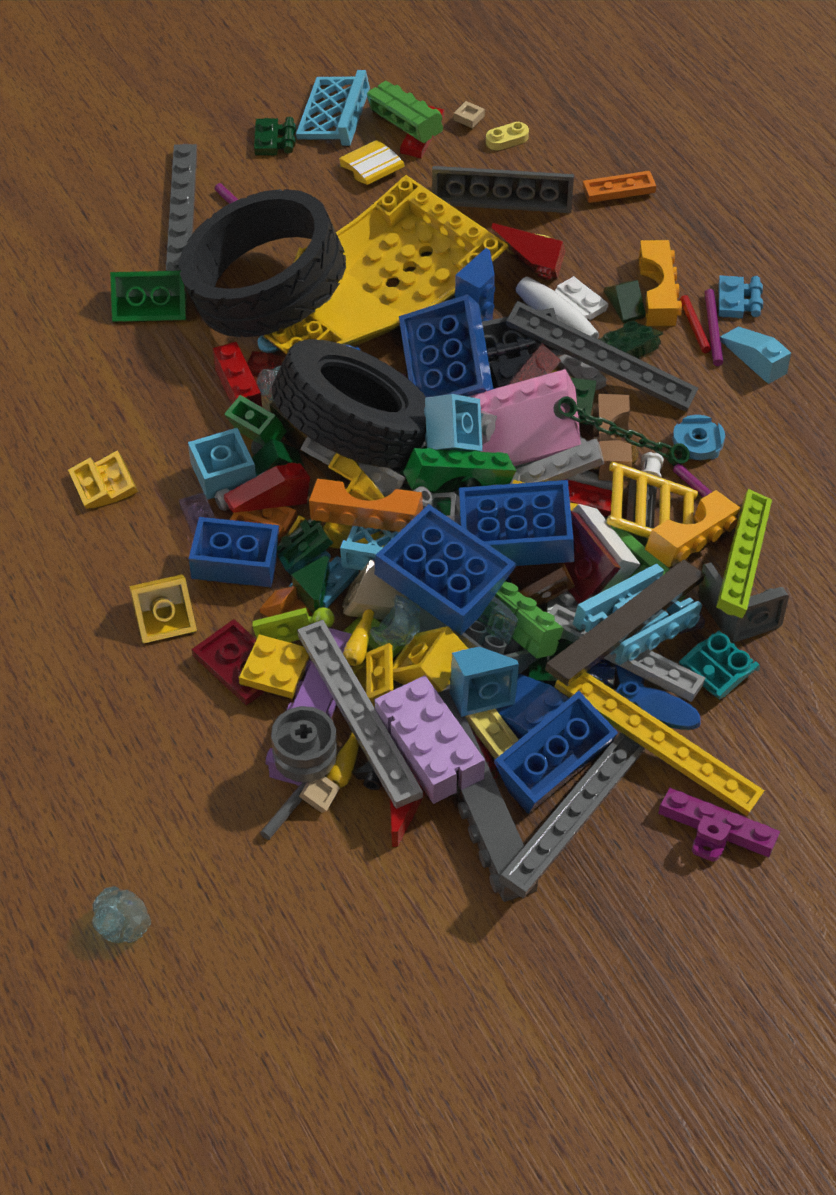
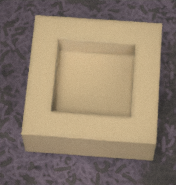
[454,101,485,128]
[299,776,340,813]

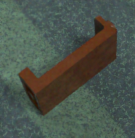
[509,563,575,607]

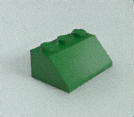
[110,271,187,322]

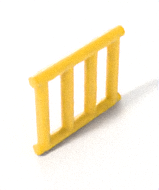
[607,462,698,553]

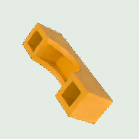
[639,240,682,326]
[645,490,740,568]

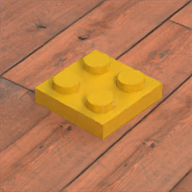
[239,634,310,699]

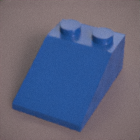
[496,674,569,740]

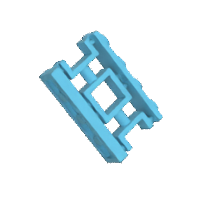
[573,564,702,665]

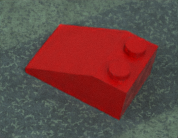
[491,223,566,280]

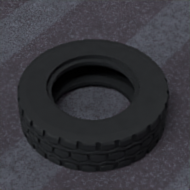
[272,339,427,468]

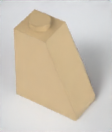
[342,559,419,623]

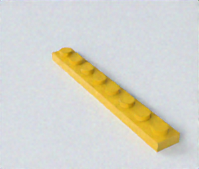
[554,672,765,816]

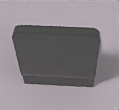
[698,563,789,643]

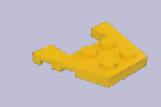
[288,453,385,549]

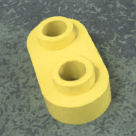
[486,122,529,150]

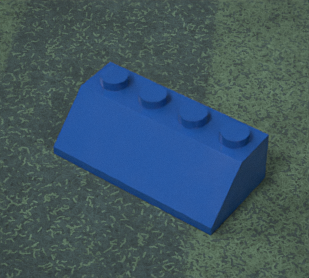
[494,691,618,814]

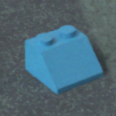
[449,647,519,717]

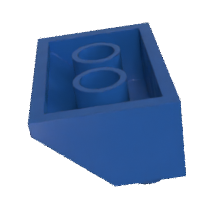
[455,248,495,322]
[188,517,279,587]

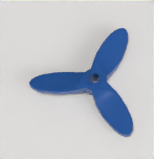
[615,665,701,730]

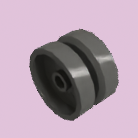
[271,706,337,782]

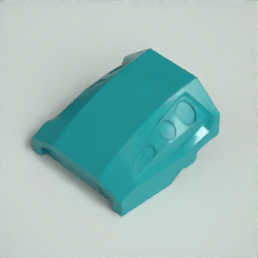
[679,631,760,699]

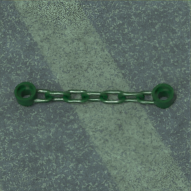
[553,396,690,466]

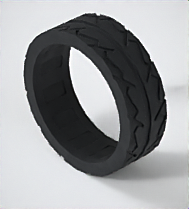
[179,189,346,337]

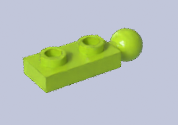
[253,607,334,642]

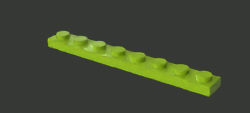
[716,489,772,619]

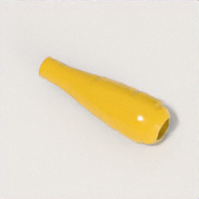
[343,609,375,666]
[326,732,359,788]

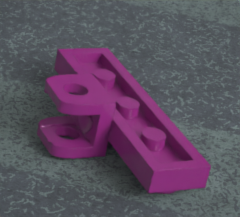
[658,788,780,862]

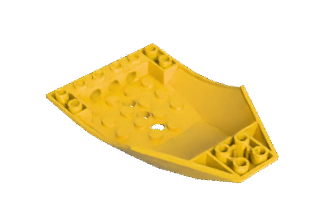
[263,175,509,354]

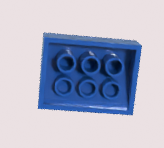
[399,294,493,397]
[459,480,574,566]
[374,504,516,635]

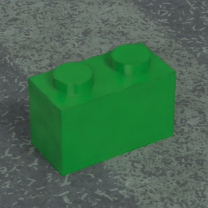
[224,395,287,446]

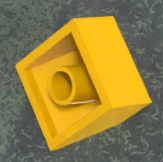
[129,575,197,643]
[393,626,468,692]

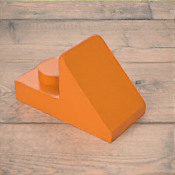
[259,586,313,617]

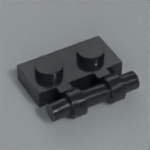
[487,337,546,388]

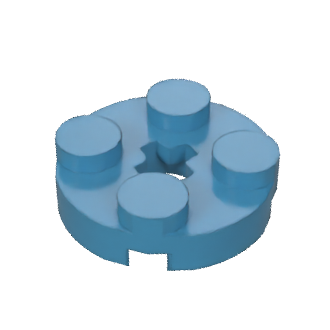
[673,415,725,460]

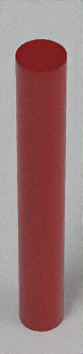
[679,295,711,353]

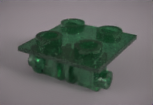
[598,321,663,359]

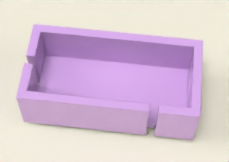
[375,676,485,804]

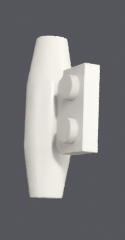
[516,276,608,339]

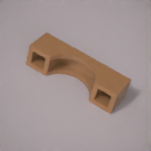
[592,394,632,481]

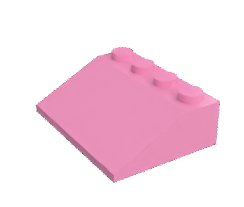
[468,369,581,466]

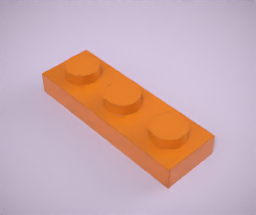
[582,171,656,203]

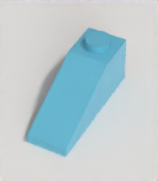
[720,326,791,384]

